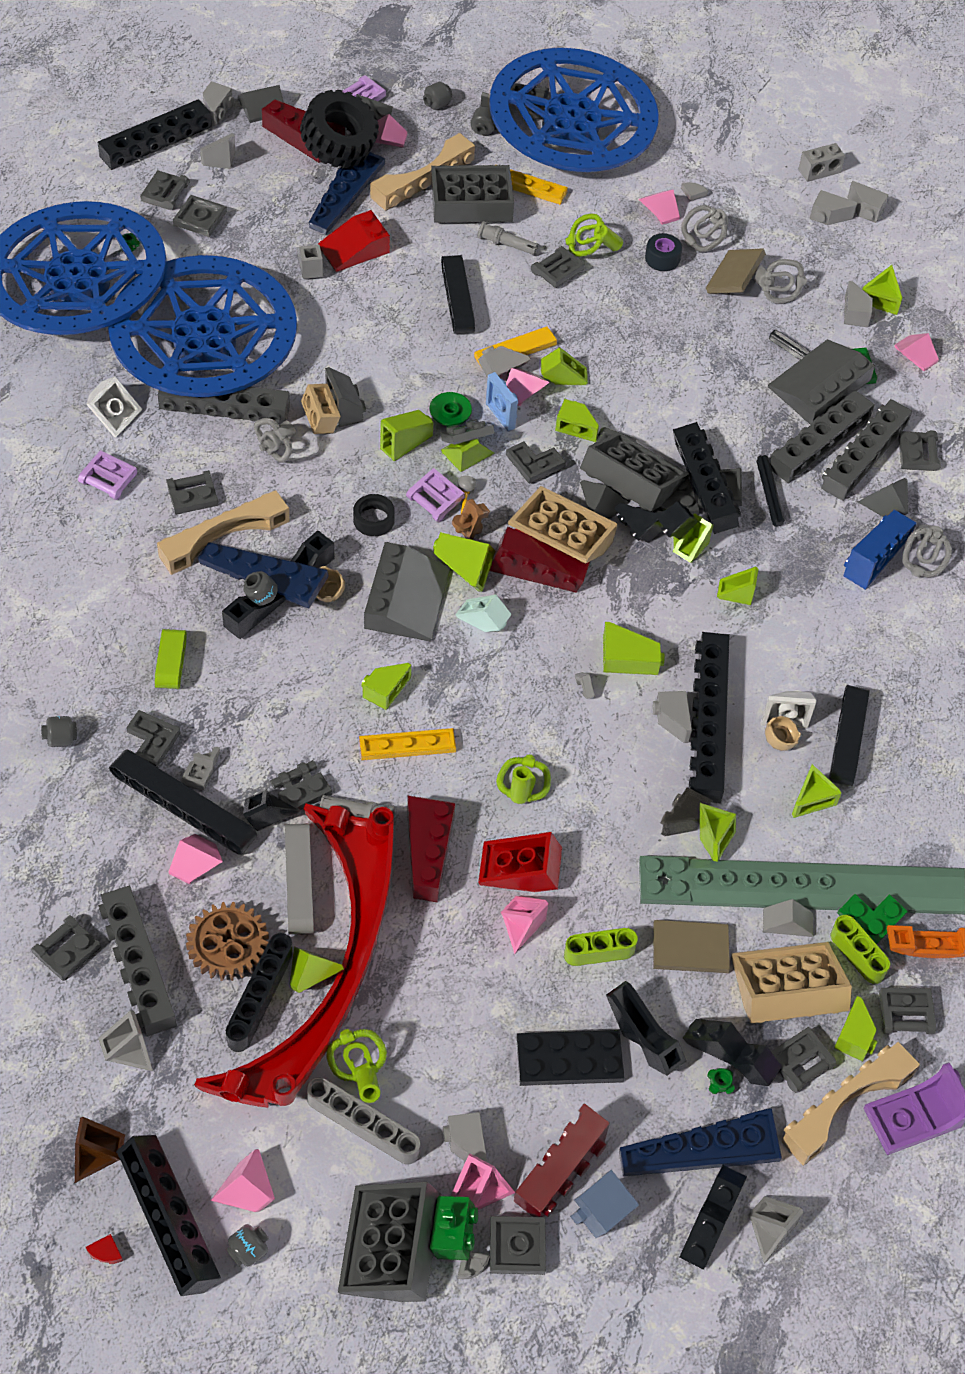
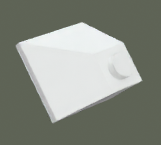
[87,377,142,437]
[761,690,816,728]

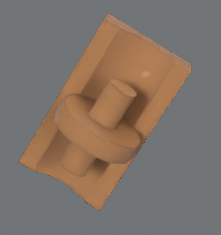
[452,499,490,540]

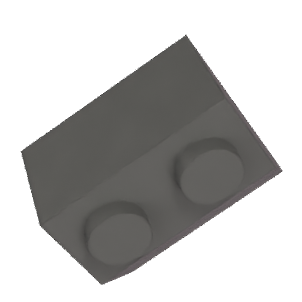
[325,367,366,427]

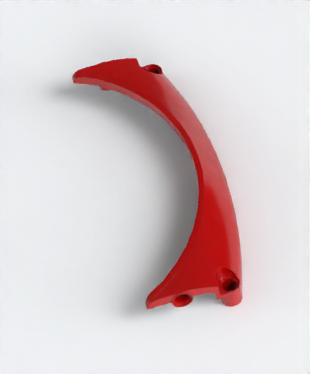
[194,803,394,1108]

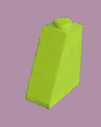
[380,410,434,461]
[433,532,496,592]
[603,622,665,675]

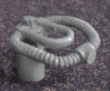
[681,204,729,253]
[752,259,807,304]
[254,418,296,463]
[902,524,952,578]

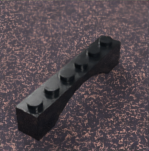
[222,530,335,639]

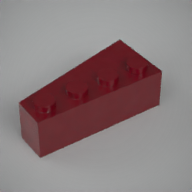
[262,100,345,163]
[489,526,590,593]
[407,795,455,902]
[514,1103,610,1217]

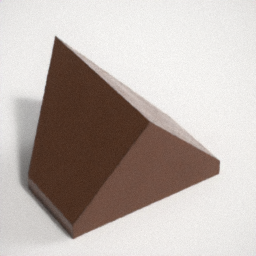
[74,1117,126,1184]

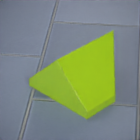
[862,265,902,315]
[441,439,494,472]
[672,513,714,563]
[717,566,759,605]
[792,764,841,818]
[700,803,736,862]
[289,946,343,993]

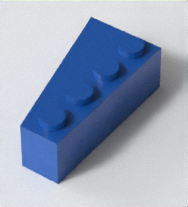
[843,509,916,590]

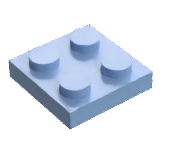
[486,372,518,431]

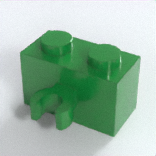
[430,1196,478,1260]

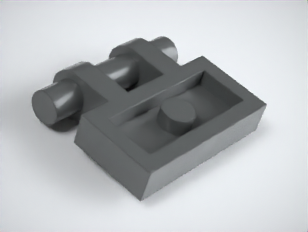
[270,760,332,810]

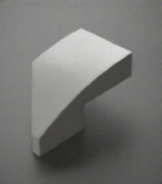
[181,747,220,791]

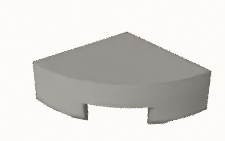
[681,182,708,201]
[575,672,595,699]
[457,1251,490,1279]

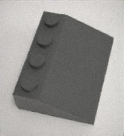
[431,165,514,223]
[768,339,875,425]
[580,432,689,512]
[364,542,450,642]
[338,1182,442,1302]

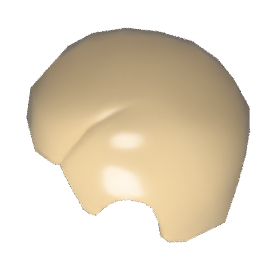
[316,566,345,602]
[765,716,801,751]

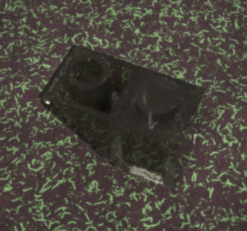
[660,787,712,836]

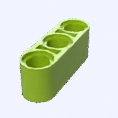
[155,629,187,689]
[830,915,890,984]
[564,928,638,966]

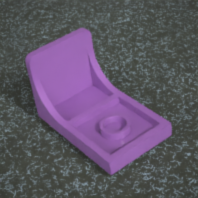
[863,1062,965,1155]

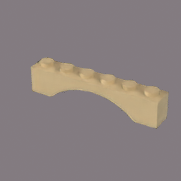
[370,133,475,211]
[157,490,290,575]
[782,1042,920,1166]

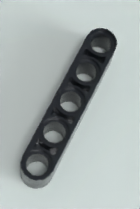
[441,255,475,334]
[829,685,870,786]
[225,933,293,1052]

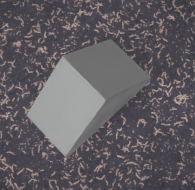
[763,899,813,937]

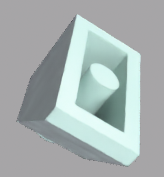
[455,595,512,632]

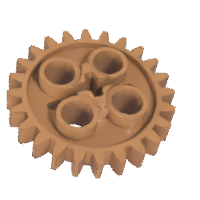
[186,902,269,981]

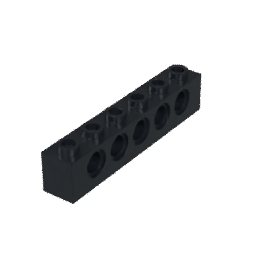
[97,99,212,170]
[673,422,741,534]
[116,1135,221,1296]

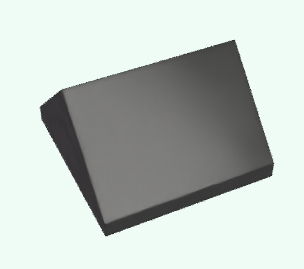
[238,85,284,123]

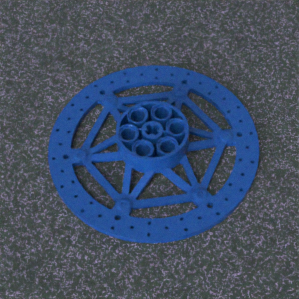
[489,48,659,172]
[0,201,167,335]
[108,255,297,397]

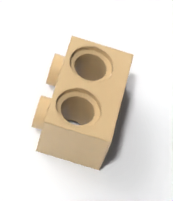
[301,384,341,434]

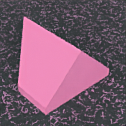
[375,114,407,147]
[638,190,680,225]
[895,333,939,371]
[506,368,550,406]
[169,834,223,884]
[500,896,548,954]
[210,1149,275,1212]
[451,1154,515,1210]

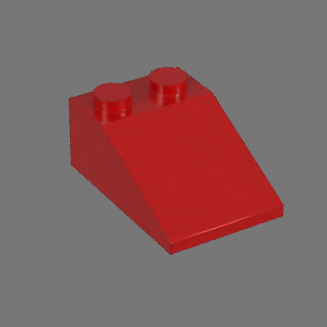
[318,210,390,272]
[478,832,562,892]

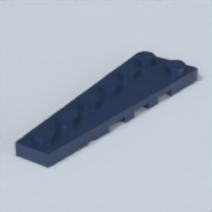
[309,152,385,235]
[198,542,329,609]
[619,1108,782,1177]

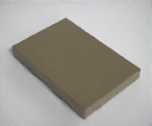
[706,248,766,294]
[653,920,730,973]

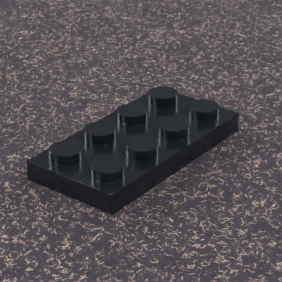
[516,1030,624,1086]

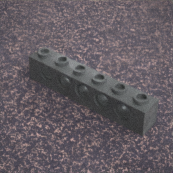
[157,387,290,424]
[770,390,875,483]
[821,399,912,501]
[98,885,177,1037]

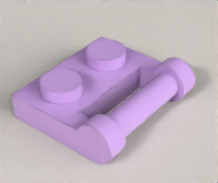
[343,75,386,101]
[78,450,137,500]
[406,468,465,522]

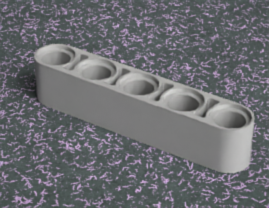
[285,823,314,935]
[307,1077,420,1164]

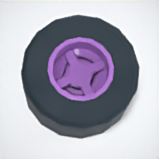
[645,233,682,271]

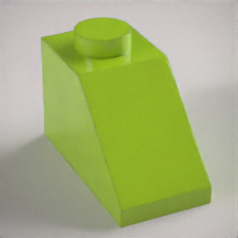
[541,347,588,385]
[555,399,599,442]
[361,663,412,710]
[834,996,877,1062]

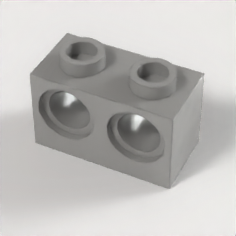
[798,143,845,182]

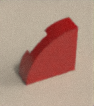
[85,1234,123,1264]

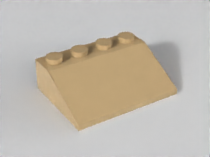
[508,486,618,563]
[731,942,852,1023]

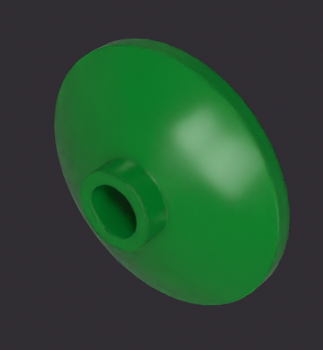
[429,392,472,426]

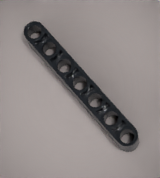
[109,749,257,855]

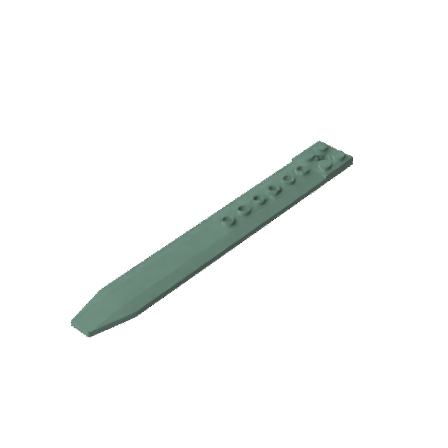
[639,856,965,915]

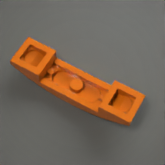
[887,925,965,958]

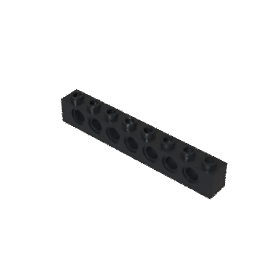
[688,632,730,804]

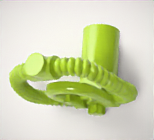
[565,213,623,257]
[496,754,551,804]
[326,1029,387,1103]

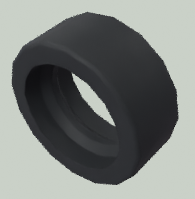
[353,494,395,536]

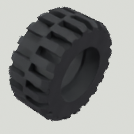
[300,90,379,168]

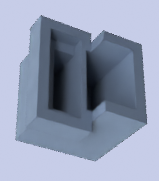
[570,1170,639,1238]

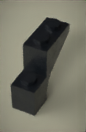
[615,501,699,543]
[606,981,686,1076]
[683,1019,782,1086]
[679,1165,747,1270]

